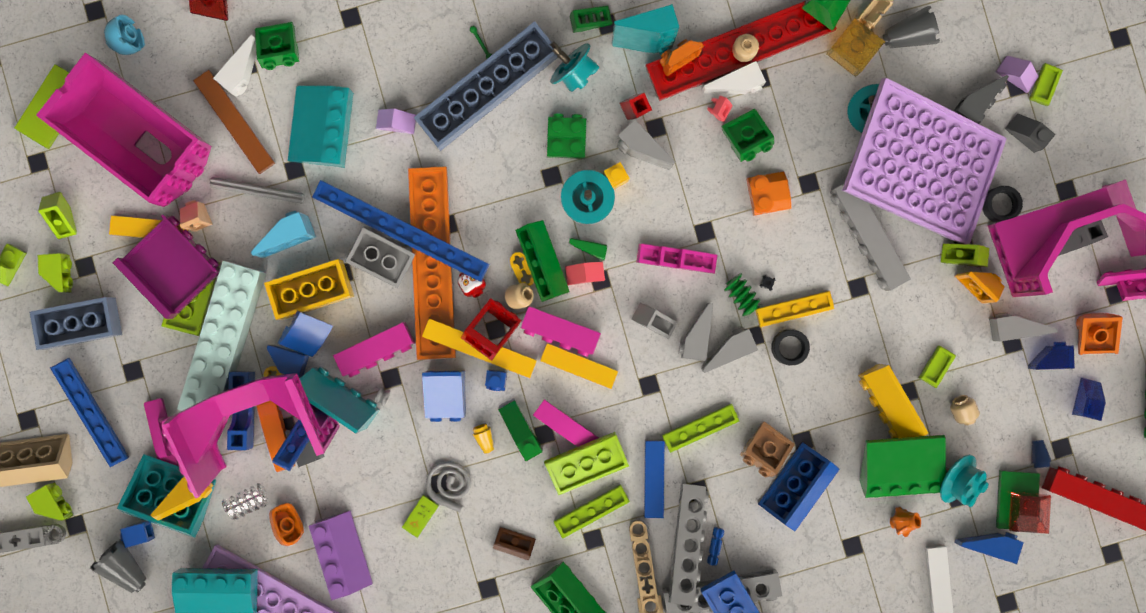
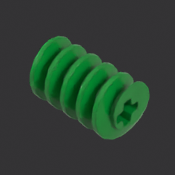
[724,273,763,316]

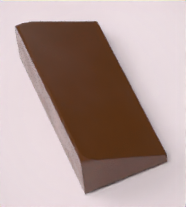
[493,527,536,560]

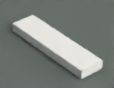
[925,546,953,613]

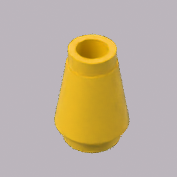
[472,423,494,454]

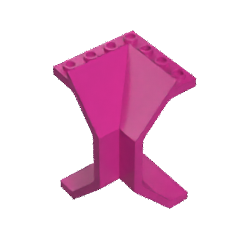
[988,179,1146,297]
[161,373,340,499]

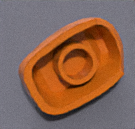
[269,503,304,546]

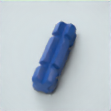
[707,527,724,566]

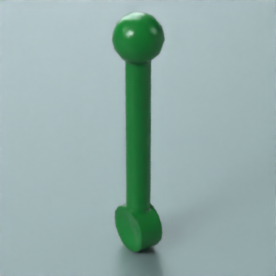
[470,26,492,59]

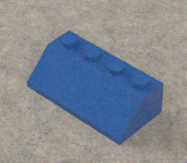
[758,442,840,531]

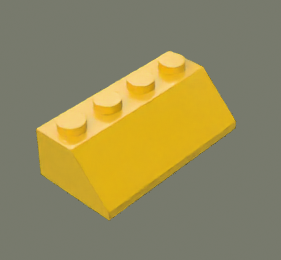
[858,364,929,438]

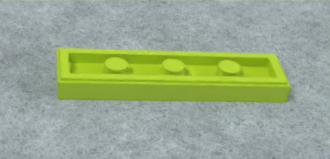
[662,404,740,453]
[553,484,630,539]

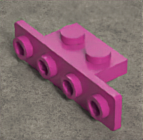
[1097,268,1146,301]
[144,398,179,466]

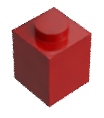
[620,93,652,120]

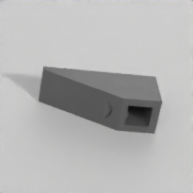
[954,75,1009,124]
[1058,220,1108,256]

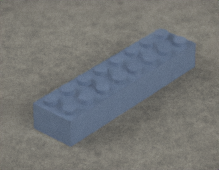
[414,21,559,151]

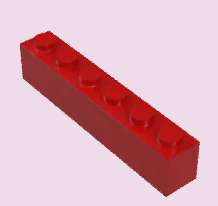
[1041,466,1146,531]

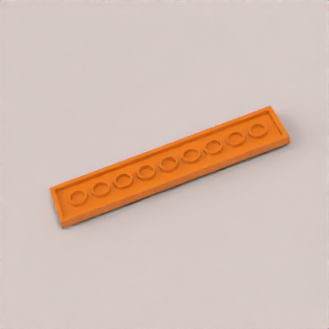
[408,167,456,360]

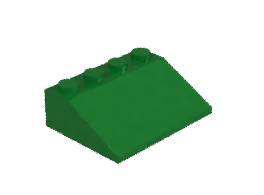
[859,435,946,498]

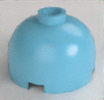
[104,14,145,55]

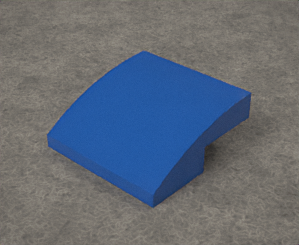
[278,310,333,357]

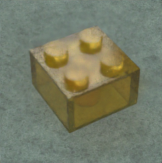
[826,18,885,77]

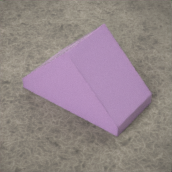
[996,56,1039,93]
[376,108,416,134]

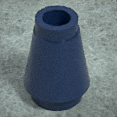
[1031,440,1052,468]

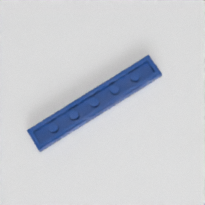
[50,358,129,468]

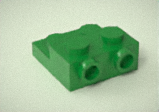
[255,22,300,70]
[721,108,774,162]
[547,113,587,159]

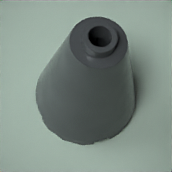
[883,6,940,49]
[90,539,146,593]

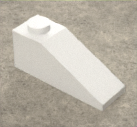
[214,35,256,97]
[702,61,766,94]

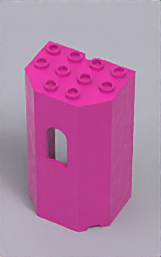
[36,53,212,207]

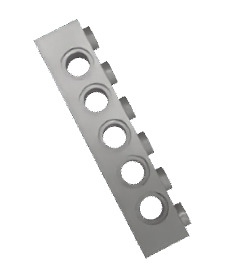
[668,484,709,606]
[662,569,782,613]

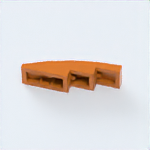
[256,401,296,472]

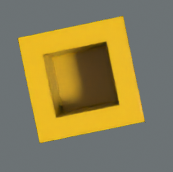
[603,162,630,189]

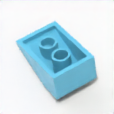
[251,211,316,258]

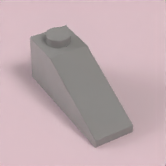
[679,303,713,361]
[989,313,1058,342]
[701,327,758,373]

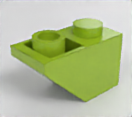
[37,253,73,293]
[26,483,74,521]

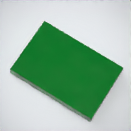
[996,470,1040,531]

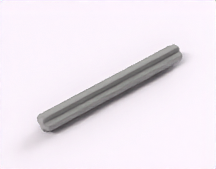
[210,177,305,204]

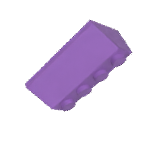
[309,510,373,601]

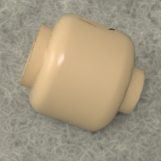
[732,34,759,62]
[505,283,534,309]
[950,395,980,425]

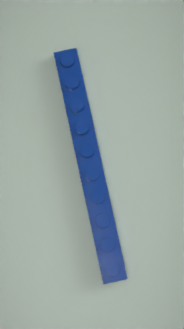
[312,180,490,282]

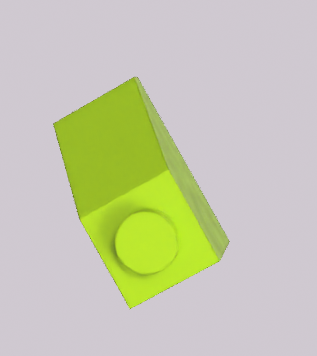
[38,192,77,239]
[941,244,990,267]

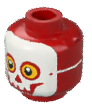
[458,272,486,298]

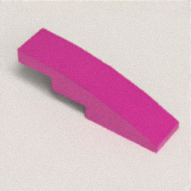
[636,244,717,274]
[533,399,599,447]

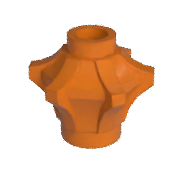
[890,507,921,537]

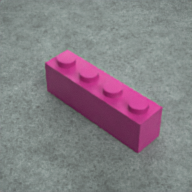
[521,306,601,357]
[333,322,415,378]

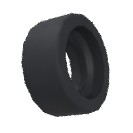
[982,186,1023,223]
[771,329,810,366]

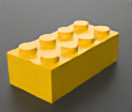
[264,259,355,320]

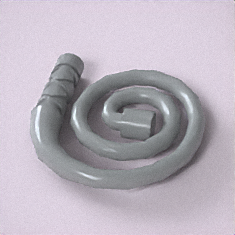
[425,462,471,513]

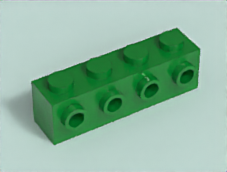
[515,220,570,302]

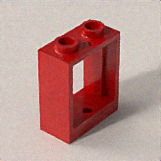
[461,298,522,361]

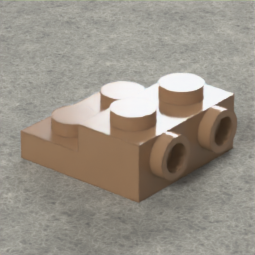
[740,422,795,477]

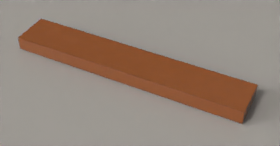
[193,70,276,174]

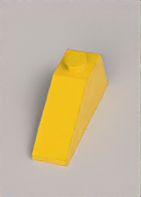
[151,476,213,520]

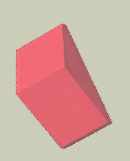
[565,262,605,285]

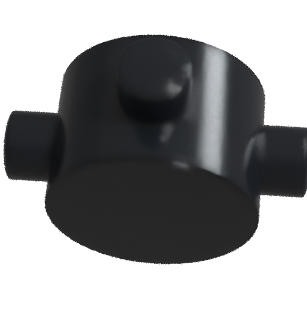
[760,275,776,291]

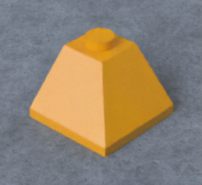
[955,272,1005,303]

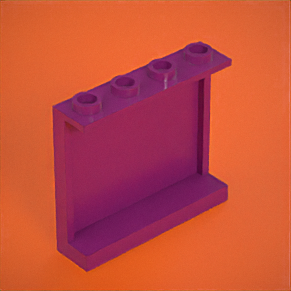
[112,215,220,319]

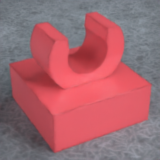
[707,96,733,122]

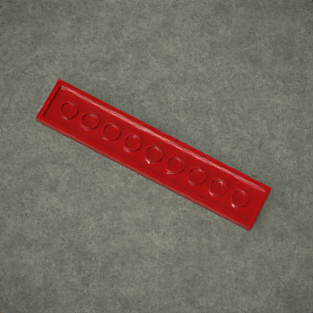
[645,1,837,101]

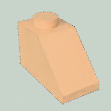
[180,200,213,232]

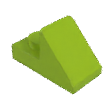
[0,243,27,286]

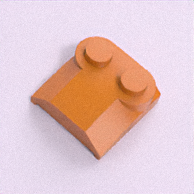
[660,39,704,76]
[746,171,791,216]
[1076,313,1123,355]

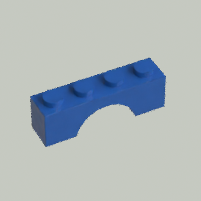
[227,371,255,450]

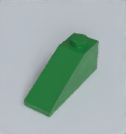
[498,400,543,462]

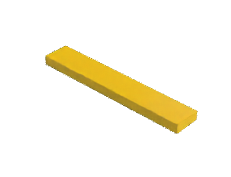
[422,319,537,378]

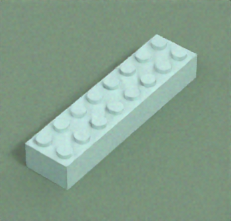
[177,261,266,411]

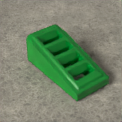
[569,5,613,33]
[569,238,607,261]

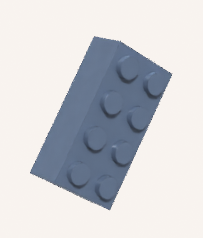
[29,297,122,350]

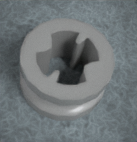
[375,387,391,406]

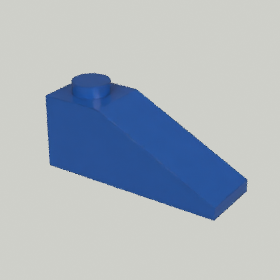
[955,532,1024,564]

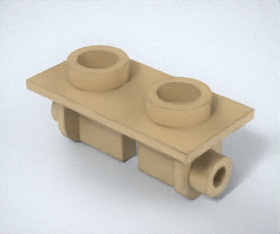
[856,0,894,32]

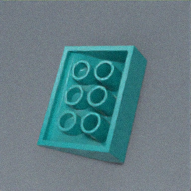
[612,4,680,54]
[287,86,354,168]
[299,366,380,434]
[117,454,217,538]
[172,568,258,613]

